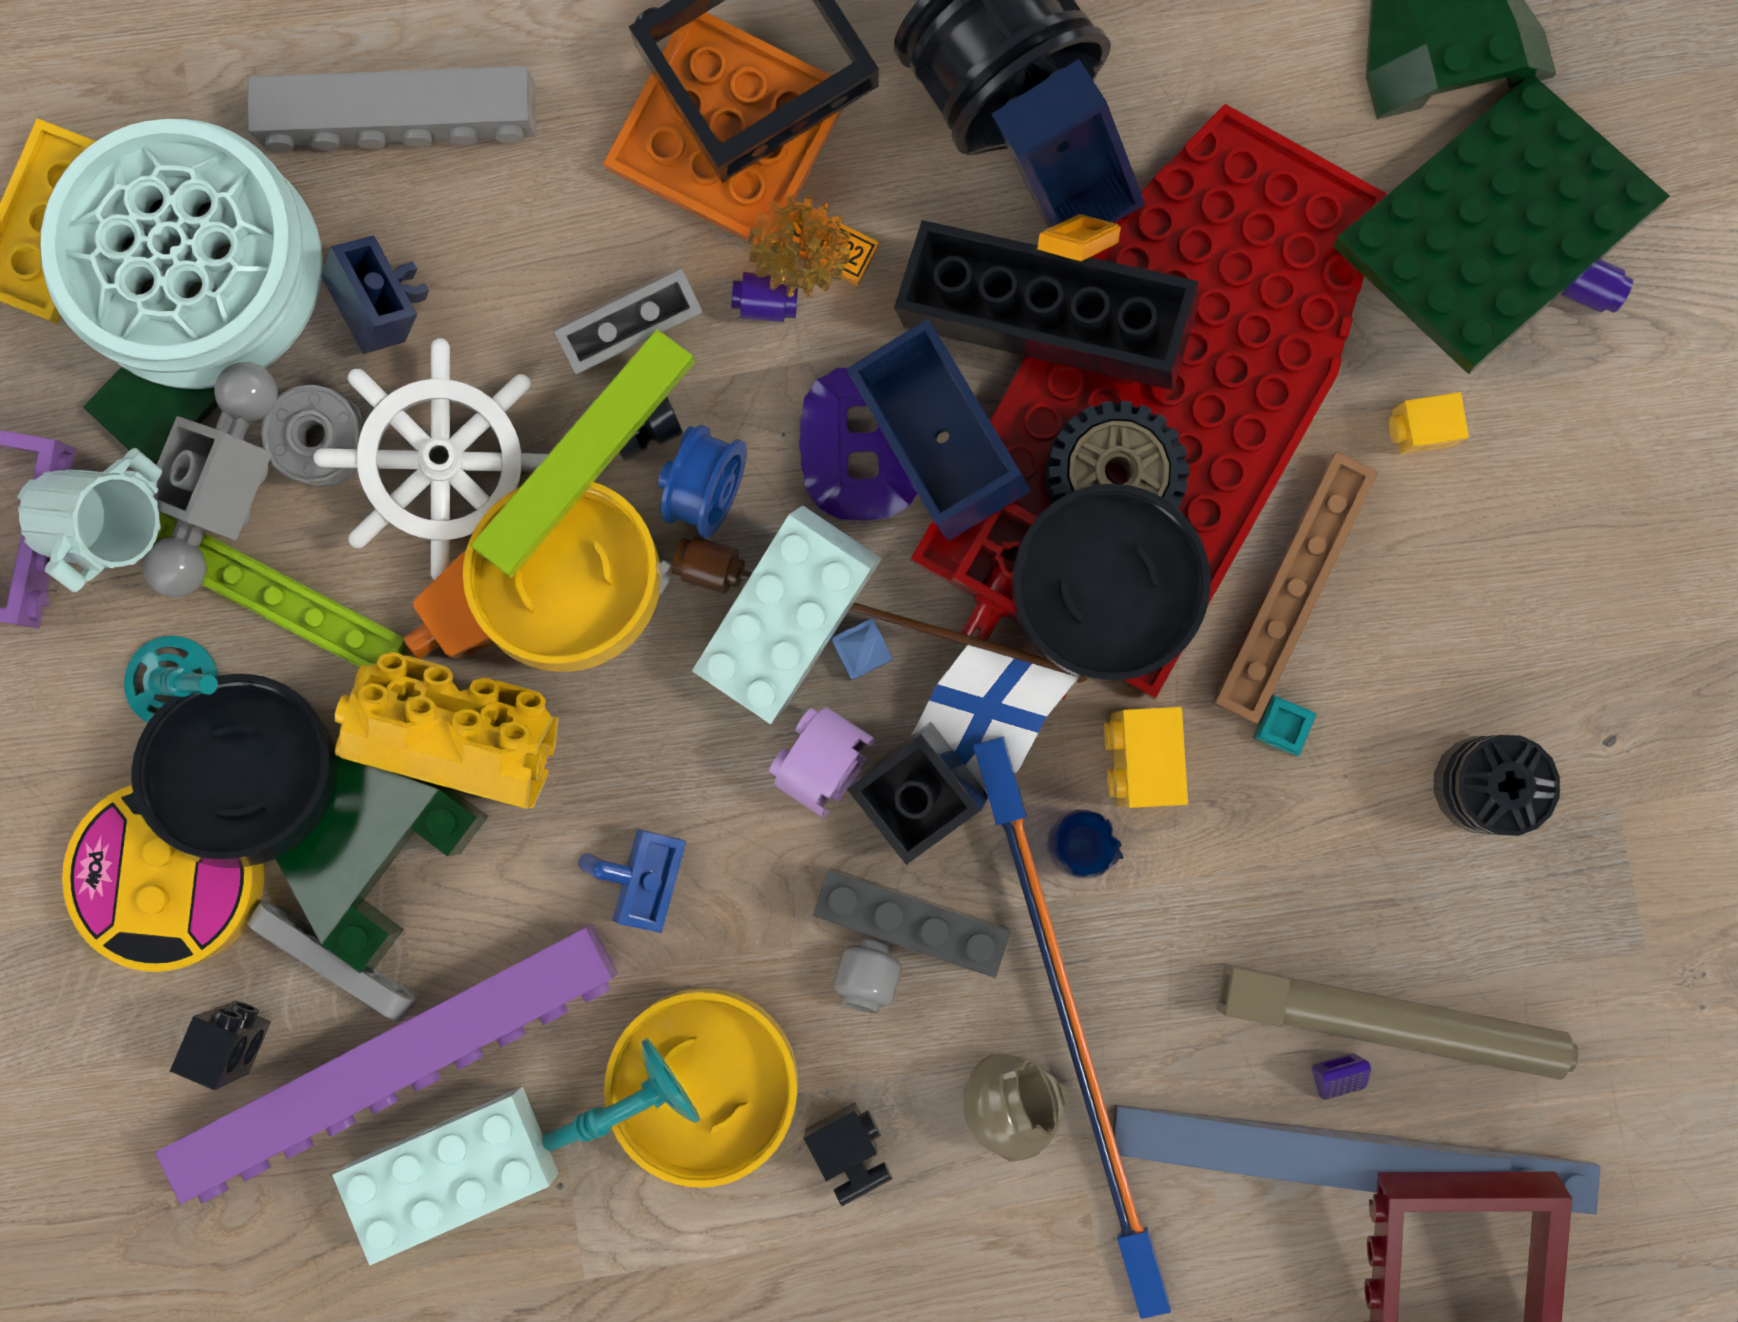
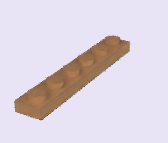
[1212,452,1378,724]

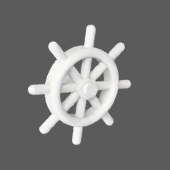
[313,338,549,580]

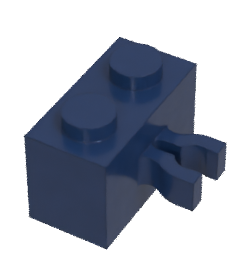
[321,235,429,355]

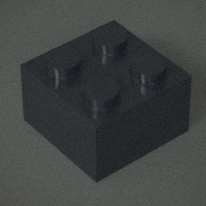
[847,722,988,865]

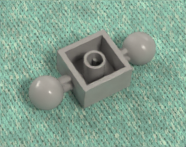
[142,362,278,597]

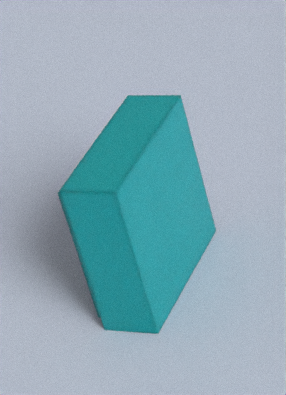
[1253,695,1317,757]

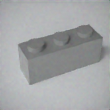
[552,267,703,374]

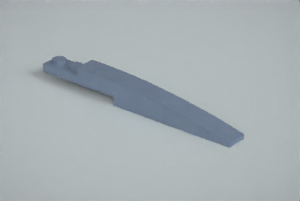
[1113,1105,1601,1215]

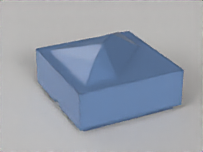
[831,618,893,681]

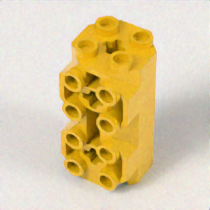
[335,652,559,809]

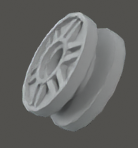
[261,384,366,487]

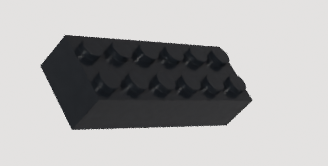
[894,220,1200,391]

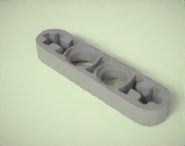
[247,901,416,1021]

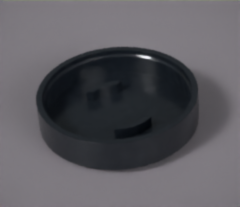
[1011,484,1211,681]
[131,674,337,868]

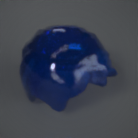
[1047,809,1124,879]

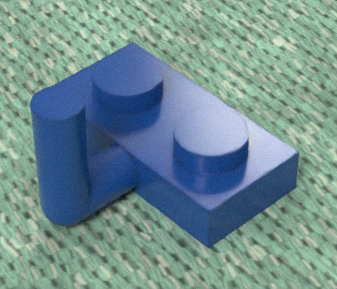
[578,828,687,933]

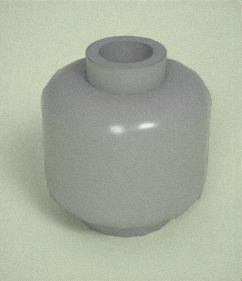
[834,939,901,1014]

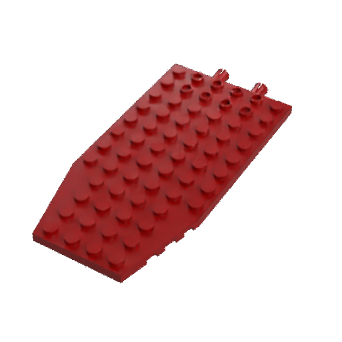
[910,104,1387,700]

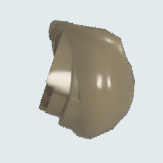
[964,1054,1070,1162]

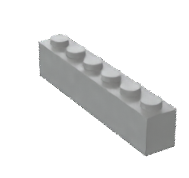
[247,66,536,152]

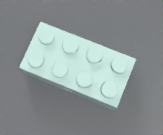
[692,506,882,724]
[332,1086,559,1266]

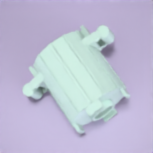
[17,448,162,592]

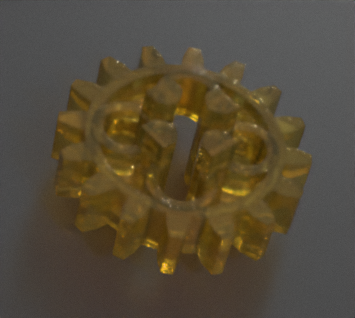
[748,195,851,298]

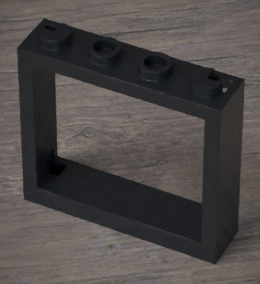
[628,0,879,183]

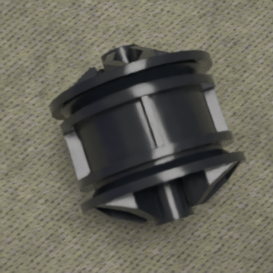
[894,0,1111,155]

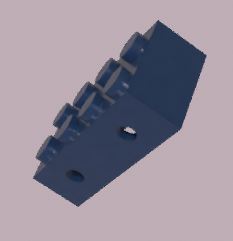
[992,59,1145,228]
[846,319,1031,541]

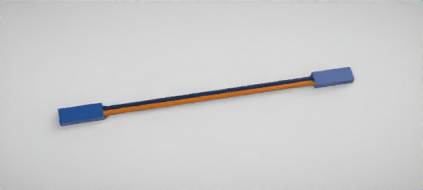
[973,736,1171,1319]

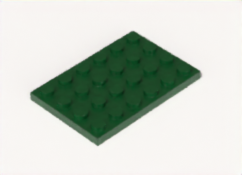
[1333,76,1670,374]

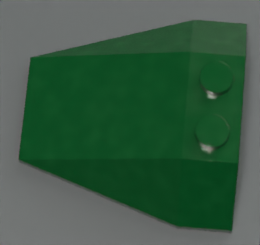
[1366,0,1556,119]

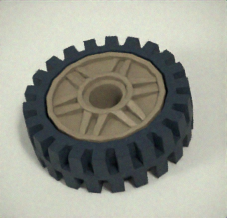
[1045,401,1189,509]

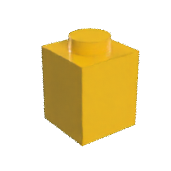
[1389,392,1469,455]

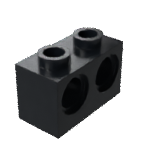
[169,1001,271,1091]

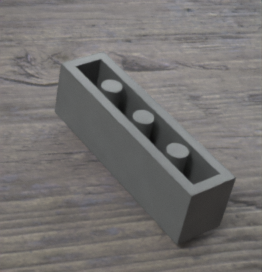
[813,867,1011,978]

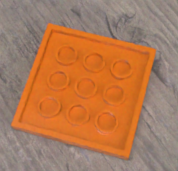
[603,12,844,252]

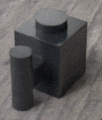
[804,1102,893,1206]

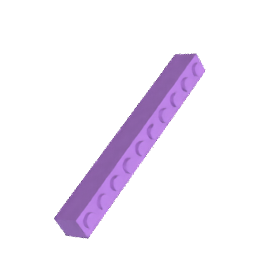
[155,924,618,1205]

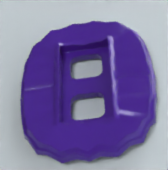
[799,368,918,521]

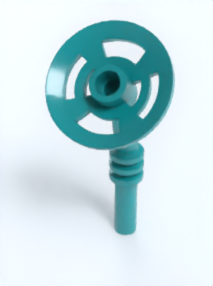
[124,636,218,723]
[542,1038,701,1151]

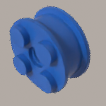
[658,425,747,538]

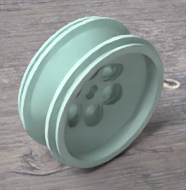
[41,119,323,389]

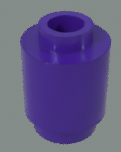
[1561,259,1633,313]
[731,272,798,322]

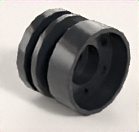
[1434,735,1560,836]

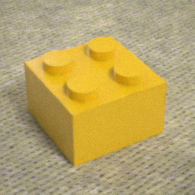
[1104,707,1188,808]

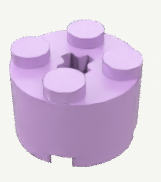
[769,707,875,818]

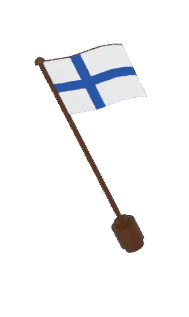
[672,537,1087,793]

